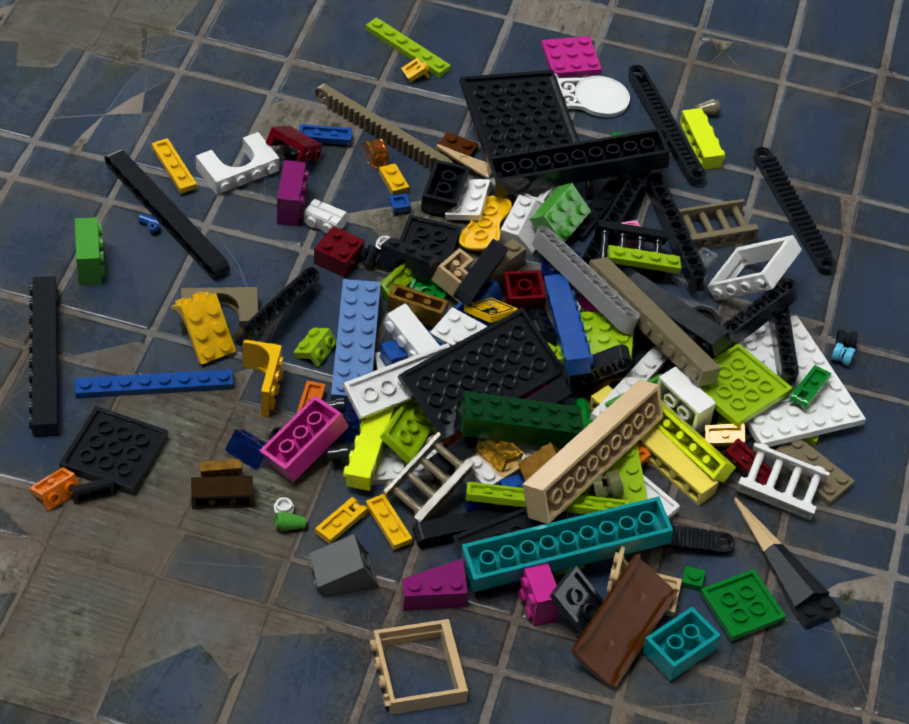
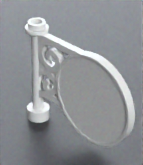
[555,74,630,117]

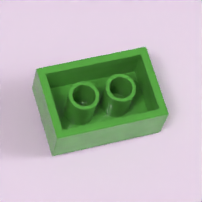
[529,183,591,242]
[75,217,105,285]

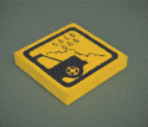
[464,298,518,323]

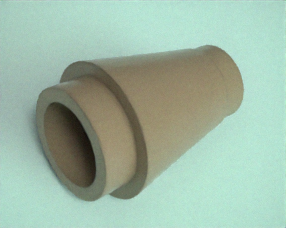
[694,99,720,115]

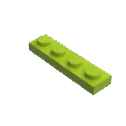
[607,245,681,274]

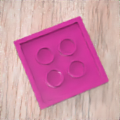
[541,36,602,78]

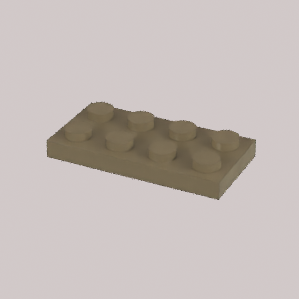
[775,439,855,506]

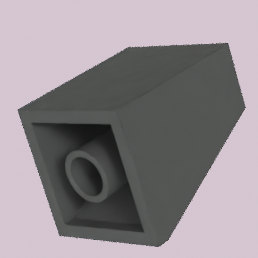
[309,534,379,597]

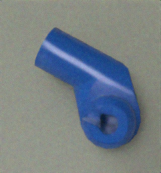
[138,214,160,233]

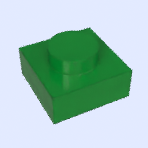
[681,566,705,591]

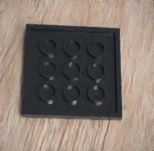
[59,406,168,494]

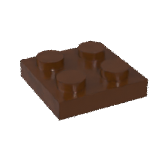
[434,131,478,166]

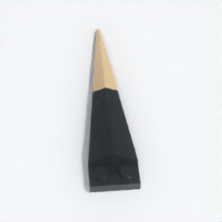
[734,497,841,629]

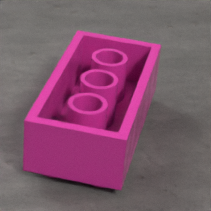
[259,395,349,482]

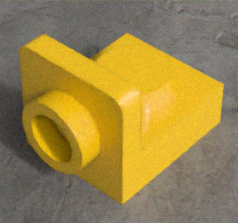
[401,58,430,83]

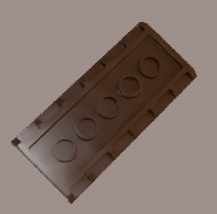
[570,554,679,688]

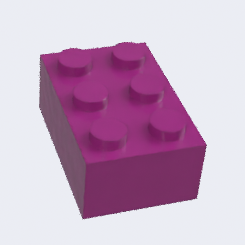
[277,160,309,226]

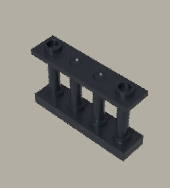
[594,220,670,279]

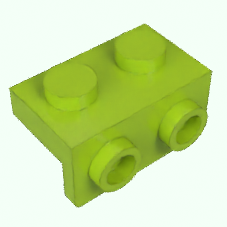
[293,328,337,367]

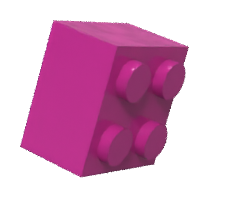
[519,563,559,626]

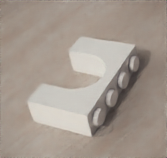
[196,132,279,195]

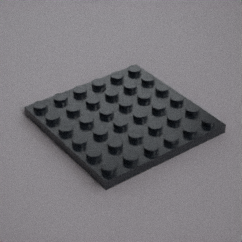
[459,70,580,161]

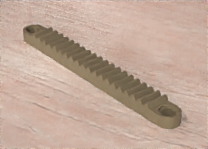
[314,84,453,171]

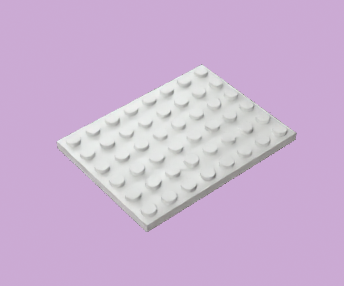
[739,315,866,447]

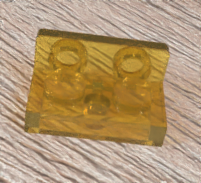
[475,438,524,473]

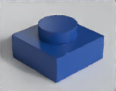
[389,194,411,214]

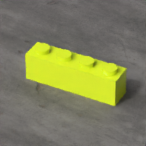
[680,108,725,170]

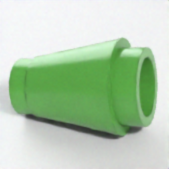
[275,511,306,531]

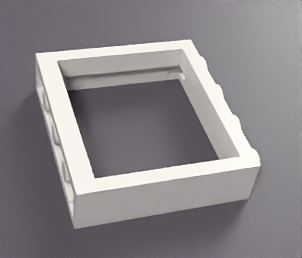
[707,235,802,301]

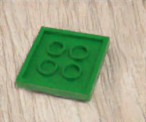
[700,569,786,642]

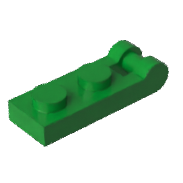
[789,365,832,410]

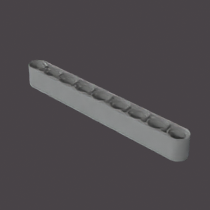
[532,226,640,334]

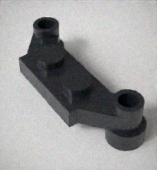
[325,397,349,461]

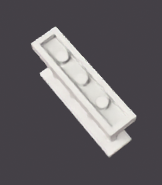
[736,443,830,520]

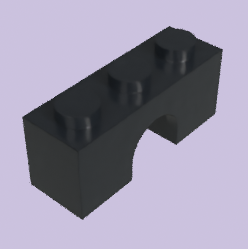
[379,238,439,282]

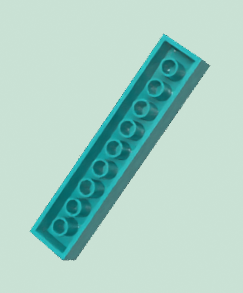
[461,496,673,592]

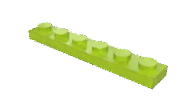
[365,17,451,78]

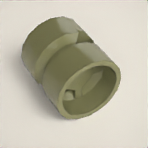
[590,470,624,498]

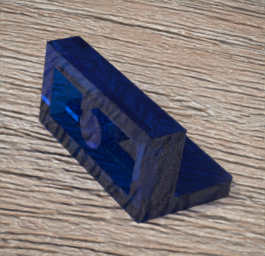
[225,429,266,469]

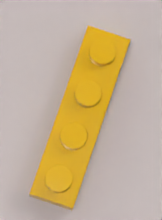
[151,138,197,194]

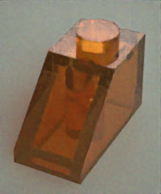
[361,139,389,169]

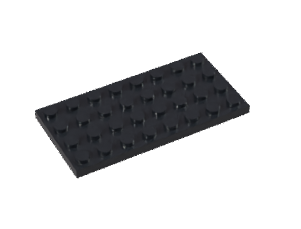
[397,308,566,442]

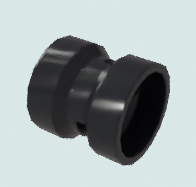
[835,329,858,349]

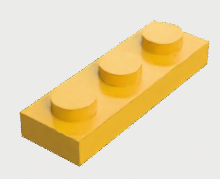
[365,494,412,550]

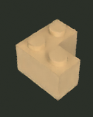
[432,248,474,302]

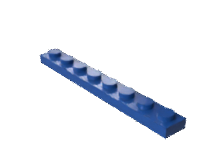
[75,369,233,398]

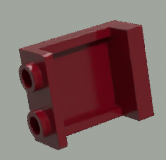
[265,125,323,162]

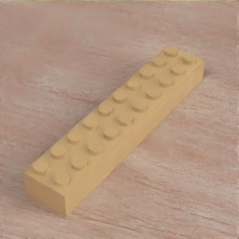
[523,379,663,524]

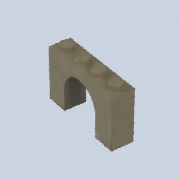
[181,287,258,335]

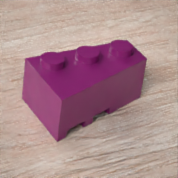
[401,559,468,611]

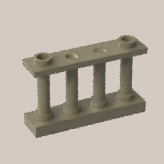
[678,199,759,251]
[384,432,475,523]

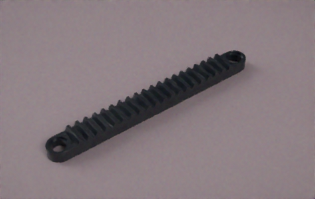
[628,65,706,185]
[753,147,836,275]
[533,511,735,554]

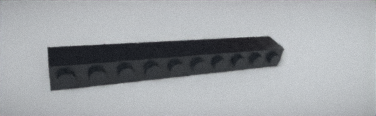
[29,276,58,437]

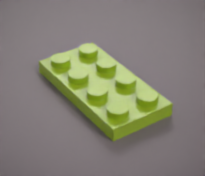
[380,400,432,464]

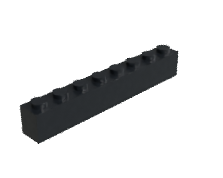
[621,266,731,358]

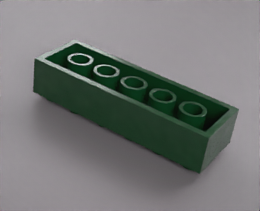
[459,391,584,449]

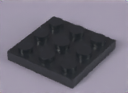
[399,215,462,267]

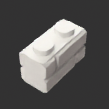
[304,199,347,234]

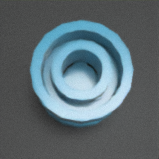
[831,343,856,366]

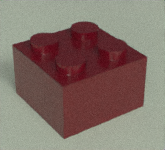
[314,226,365,278]
[502,270,546,313]

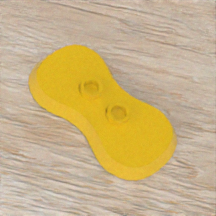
[459,196,512,251]

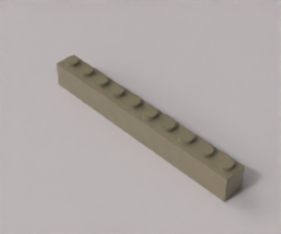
[589,257,721,387]

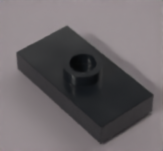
[72,477,115,504]

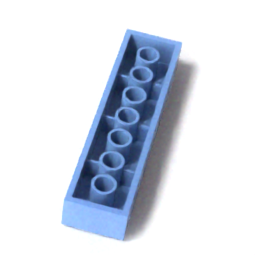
[331,279,381,411]

